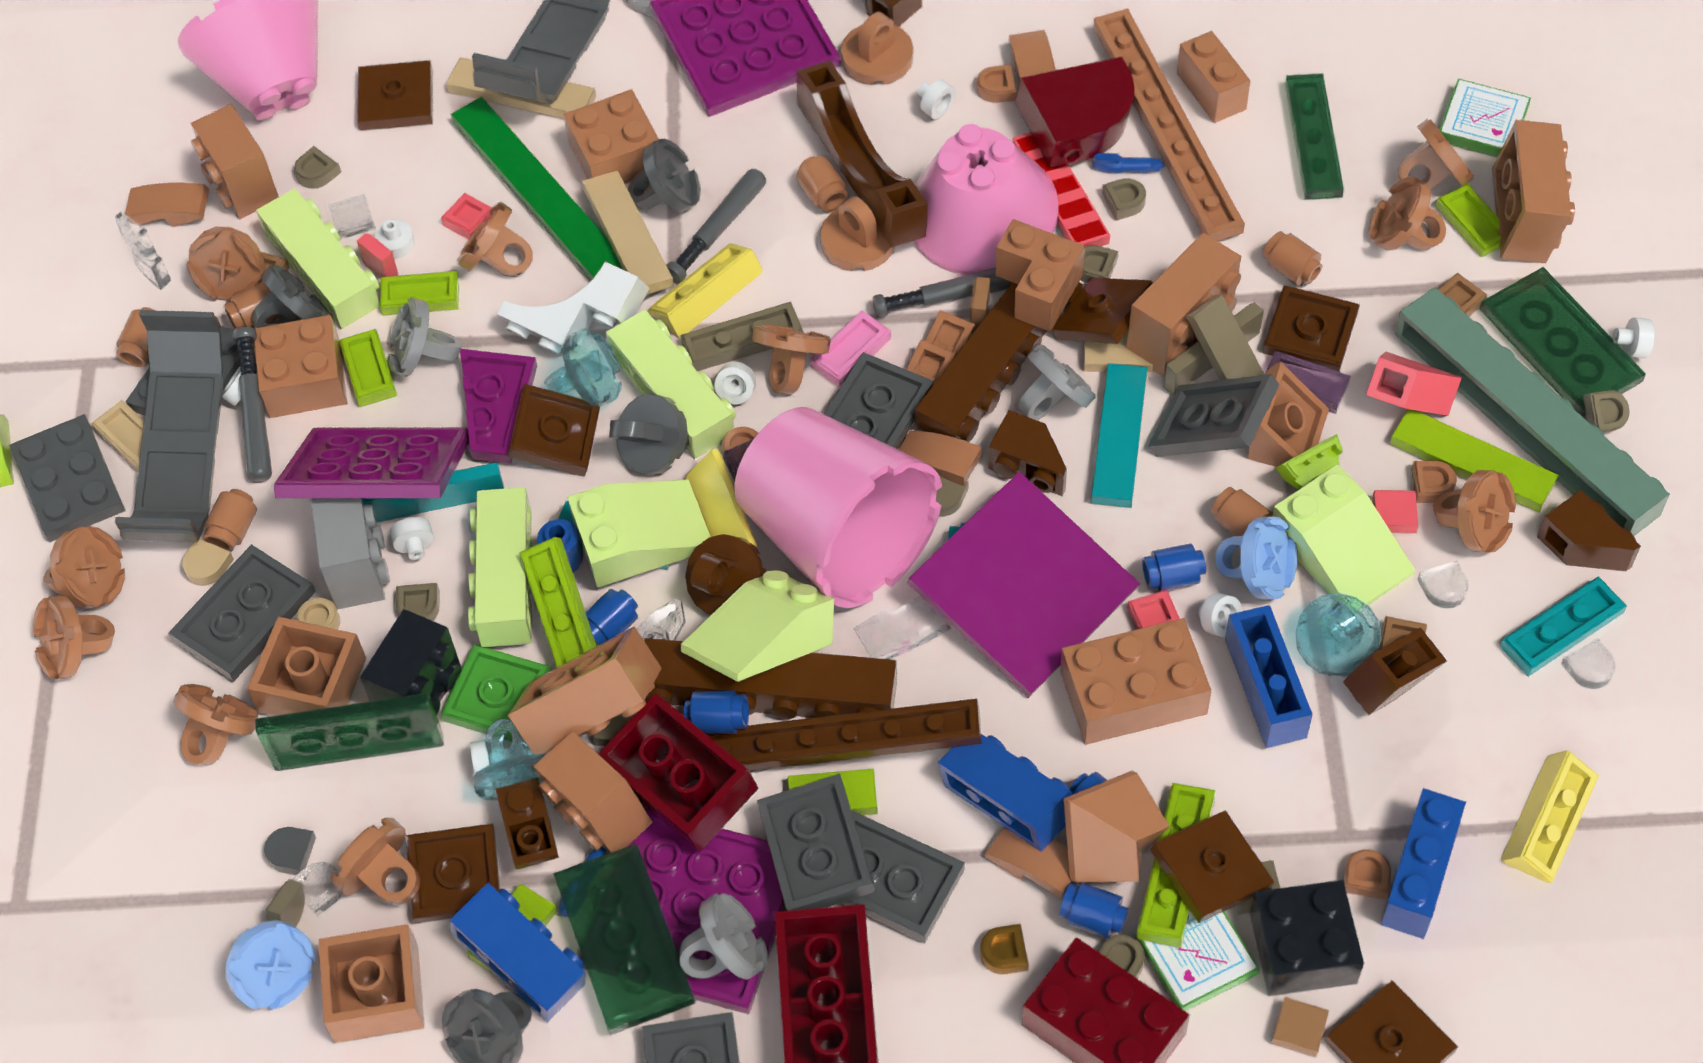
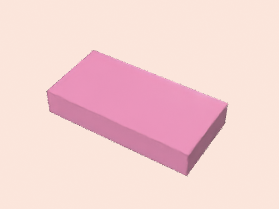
[810,310,891,387]

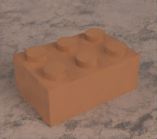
[1492,120,1575,264]
[1127,233,1241,377]
[1060,618,1212,745]
[508,626,662,758]

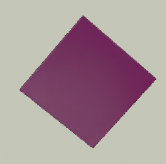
[650,0,841,117]
[274,427,469,498]
[907,471,1140,698]
[580,808,786,1015]

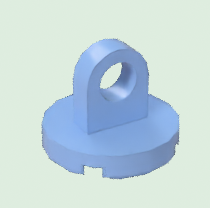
[1215,516,1297,599]
[226,920,315,1010]

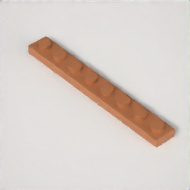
[1093,8,1245,241]

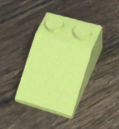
[1273,464,1415,617]
[567,479,710,588]
[681,570,834,682]

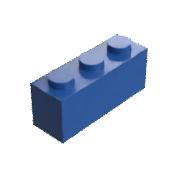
[1225,605,1313,748]
[937,734,1072,852]
[1380,788,1466,939]
[450,883,586,1023]

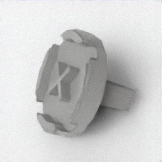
[388,297,462,377]
[1018,344,1096,420]
[680,893,768,979]

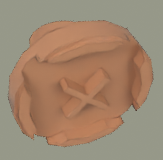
[841,12,914,85]
[1398,118,1474,190]
[1369,176,1446,251]
[820,196,895,271]
[457,202,533,276]
[187,226,265,302]
[752,324,831,394]
[1433,470,1516,552]
[43,526,125,609]
[33,595,115,679]
[173,684,259,765]
[331,818,420,905]

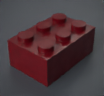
[598,693,759,853]
[1022,937,1190,1063]

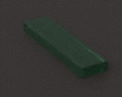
[1285,73,1344,200]

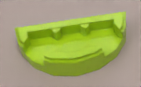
[0,414,14,487]
[1275,434,1343,489]

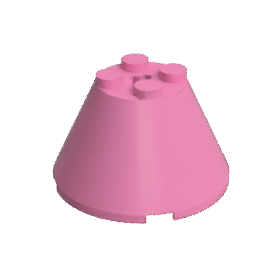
[177,0,319,120]
[914,124,1058,275]

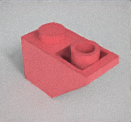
[1366,351,1462,416]

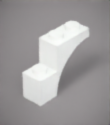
[497,262,650,355]

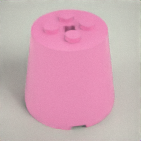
[734,407,942,608]

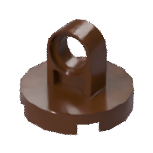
[685,534,766,615]

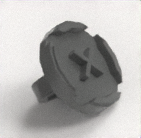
[628,138,701,212]
[251,265,328,328]
[609,394,688,475]
[442,989,532,1063]

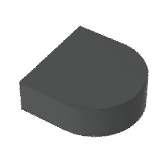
[264,827,316,876]

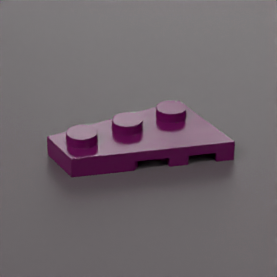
[460,349,538,463]

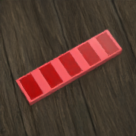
[1012,132,1111,247]

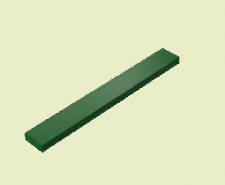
[451,96,623,281]

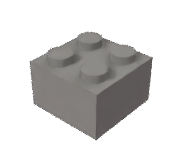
[311,498,390,610]

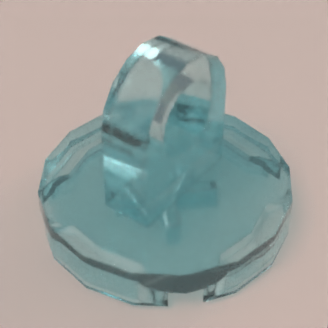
[544,328,622,407]
[1295,593,1382,677]
[472,719,546,800]

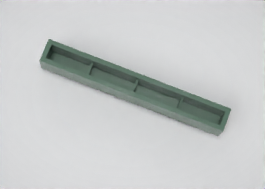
[1395,287,1670,536]

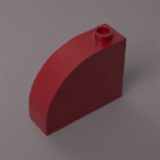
[1015,57,1135,168]

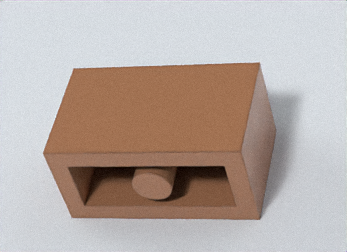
[1177,31,1251,123]

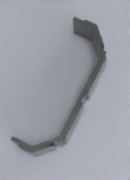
[472,0,610,104]
[115,310,224,542]

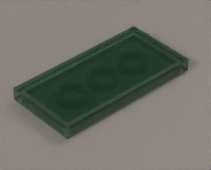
[1480,267,1646,417]
[255,693,444,771]
[553,843,696,1035]

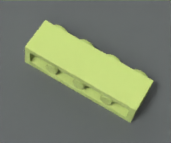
[256,188,380,329]
[606,309,736,459]
[468,487,532,647]

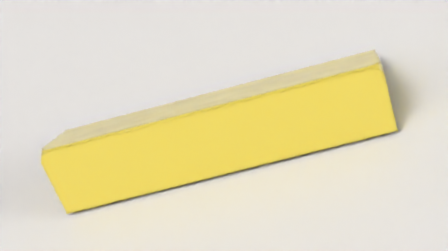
[648,243,762,338]
[685,448,757,547]
[1501,750,1599,883]

